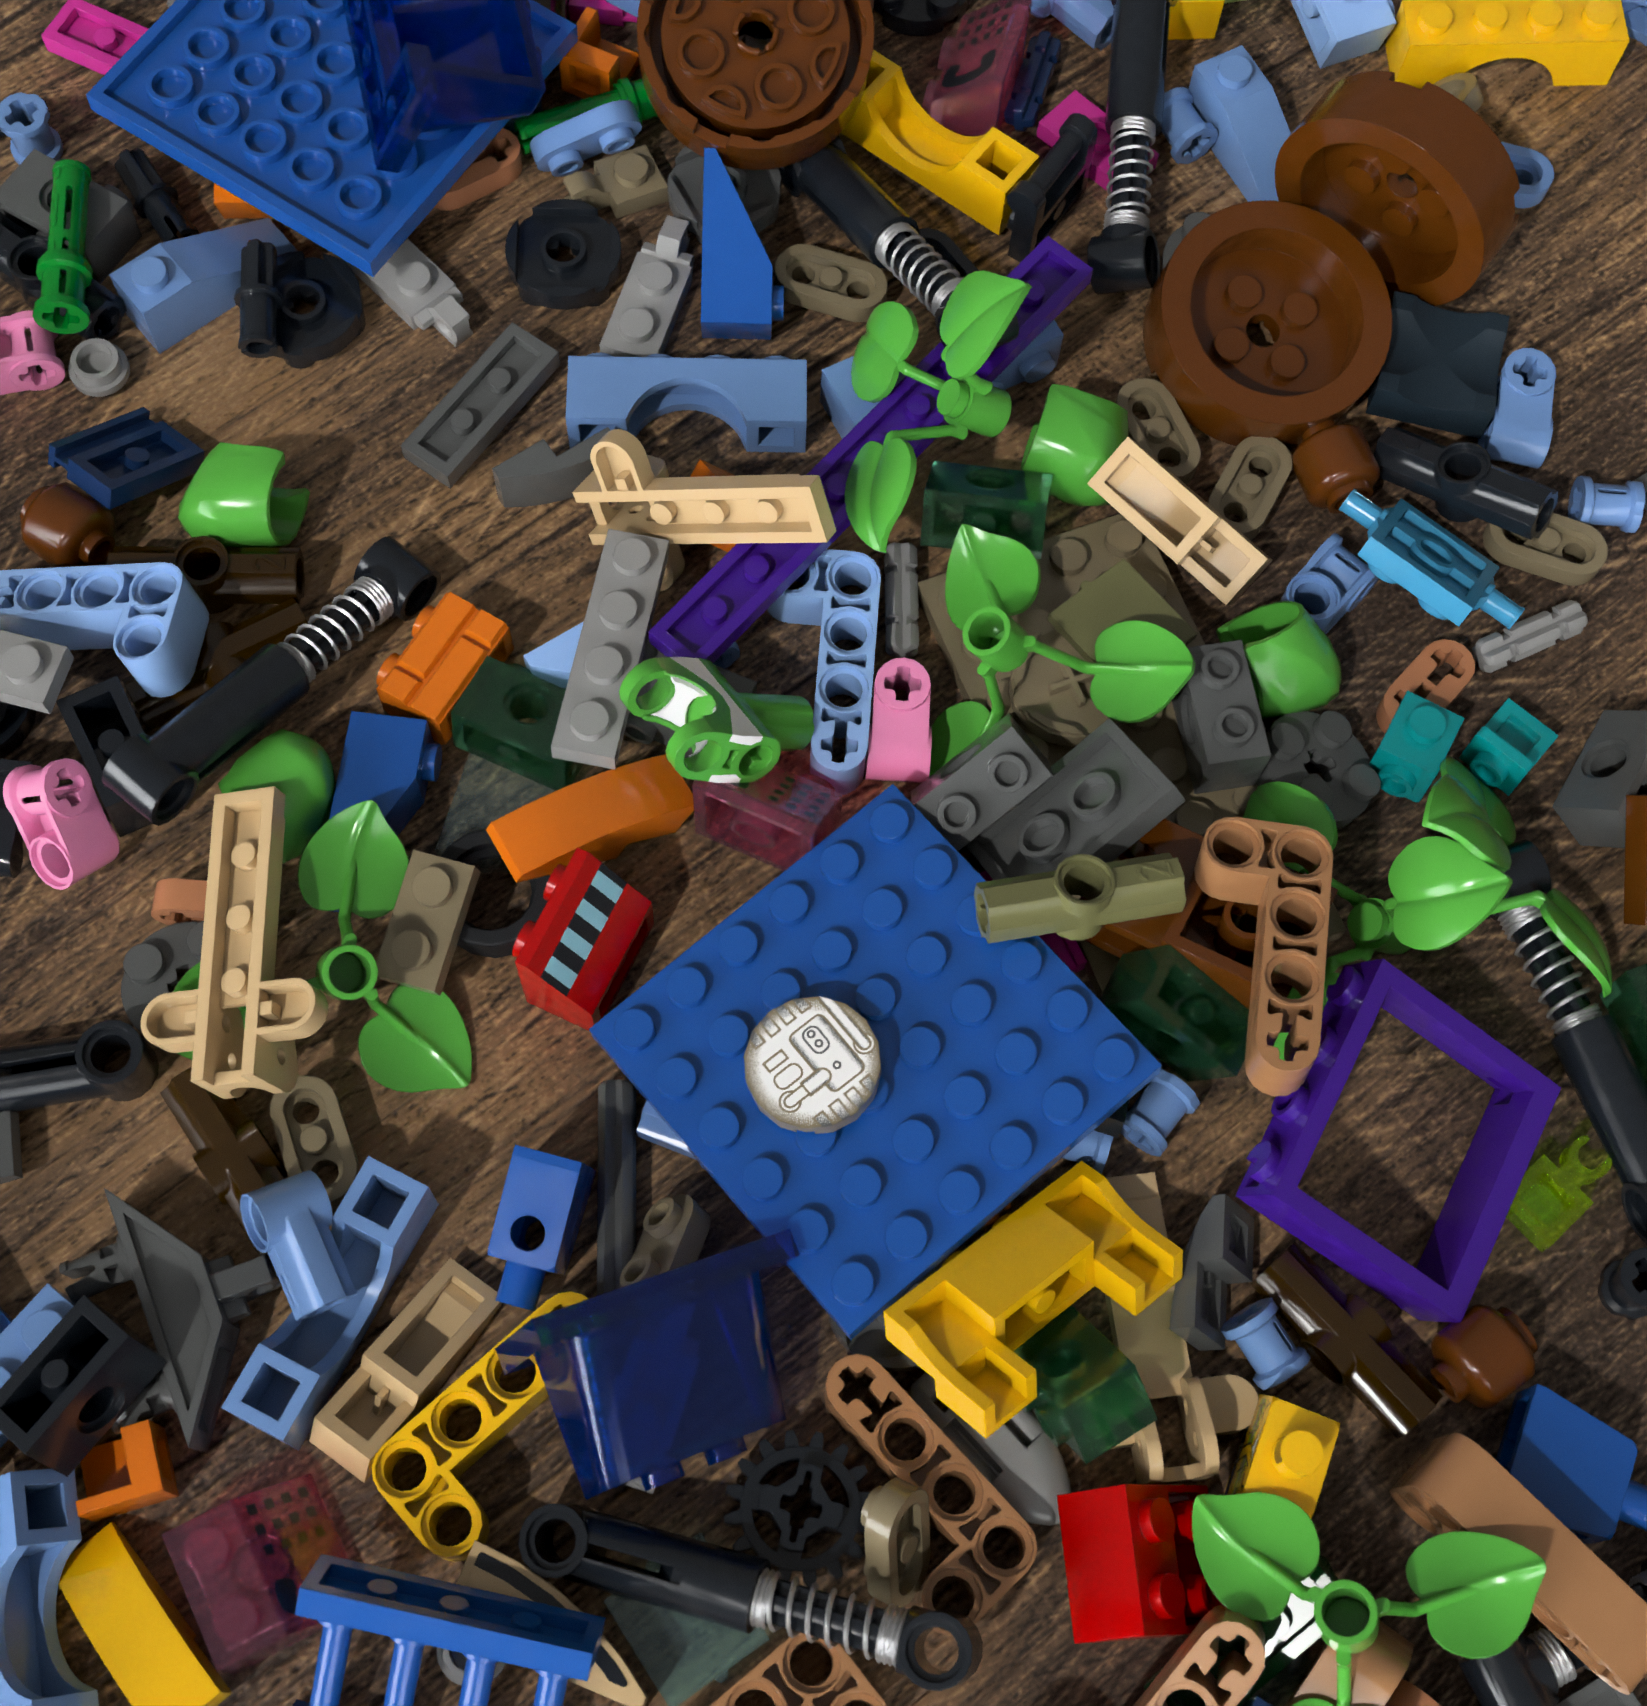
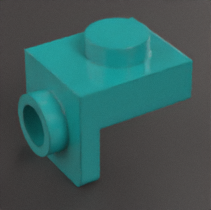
[1369,690,1465,802]
[1459,698,1559,796]

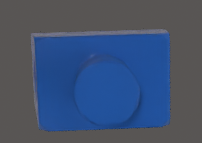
[487,1145,597,1311]
[1496,1384,1647,1544]

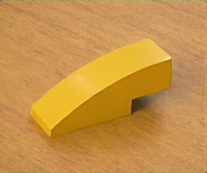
[59,1522,232,1706]

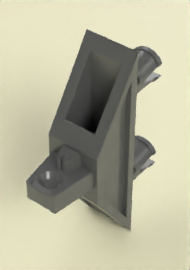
[59,1187,281,1454]

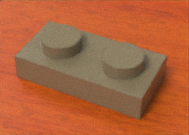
[376,849,481,996]

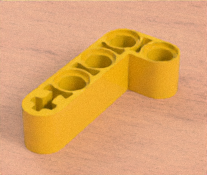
[372,1291,602,1562]

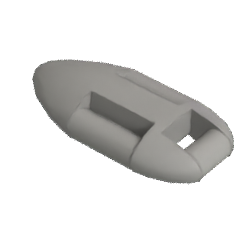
[909,1372,1071,1526]

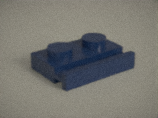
[48,407,205,510]

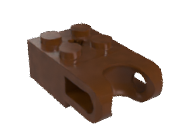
[1079,819,1338,1018]

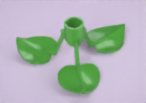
[845,270,1032,553]
[929,524,1196,777]
[1422,756,1612,998]
[1243,781,1513,1061]
[173,800,472,1093]
[1192,1492,1546,1706]

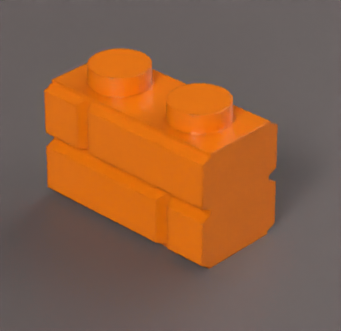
[376,592,514,745]

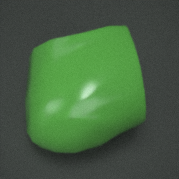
[1020,384,1129,507]
[178,442,310,547]
[1216,601,1342,721]
[218,729,336,863]

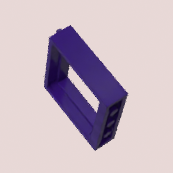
[1235,958,1561,1323]

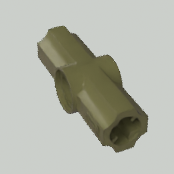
[974,852,1187,944]

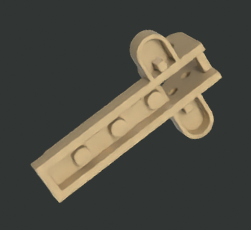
[572,429,837,591]
[141,786,328,1099]
[1065,1172,1259,1485]

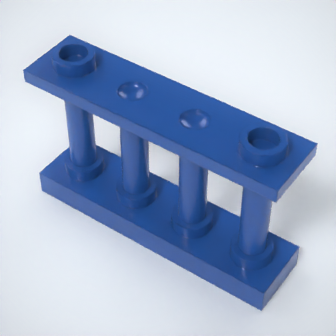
[292,1554,606,1706]

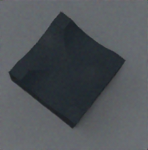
[1366,291,1510,439]

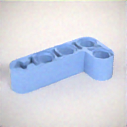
[767,549,881,796]
[0,562,209,698]

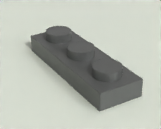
[400,322,560,489]

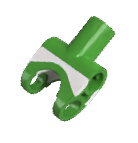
[619,657,814,783]

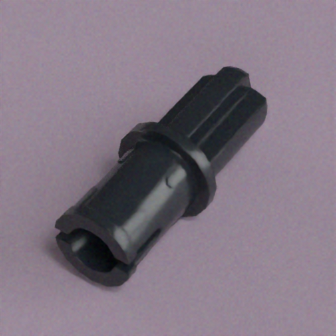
[115,148,200,242]
[234,239,283,358]

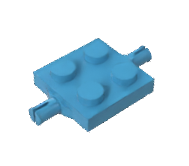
[1339,488,1525,630]

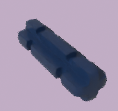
[1004,31,1062,132]

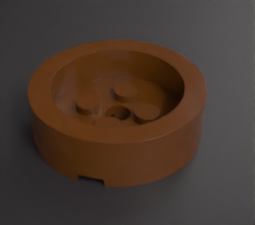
[637,0,874,170]
[1275,71,1520,306]
[1143,200,1392,448]

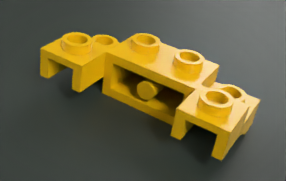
[883,1161,1183,1439]

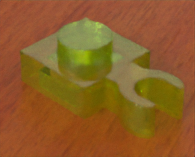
[1506,1135,1613,1252]

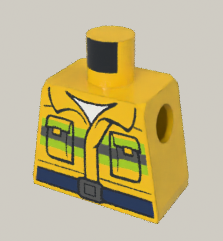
[1224,1394,1340,1519]

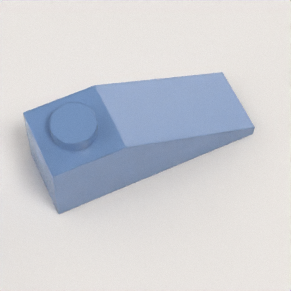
[1188,45,1291,202]
[109,218,298,354]

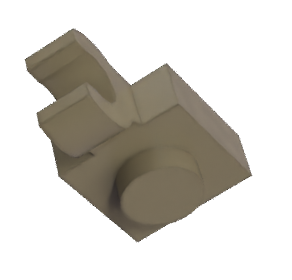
[563,144,668,219]

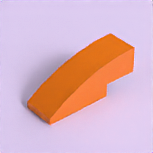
[486,754,699,883]

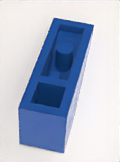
[701,148,784,340]
[329,711,442,912]

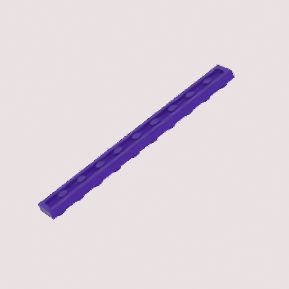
[648,236,1093,663]

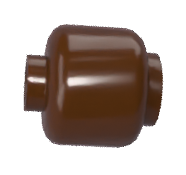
[1292,420,1380,514]
[20,482,115,567]
[1431,1304,1538,1409]

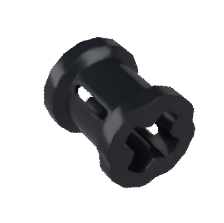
[1598,1247,1647,1320]

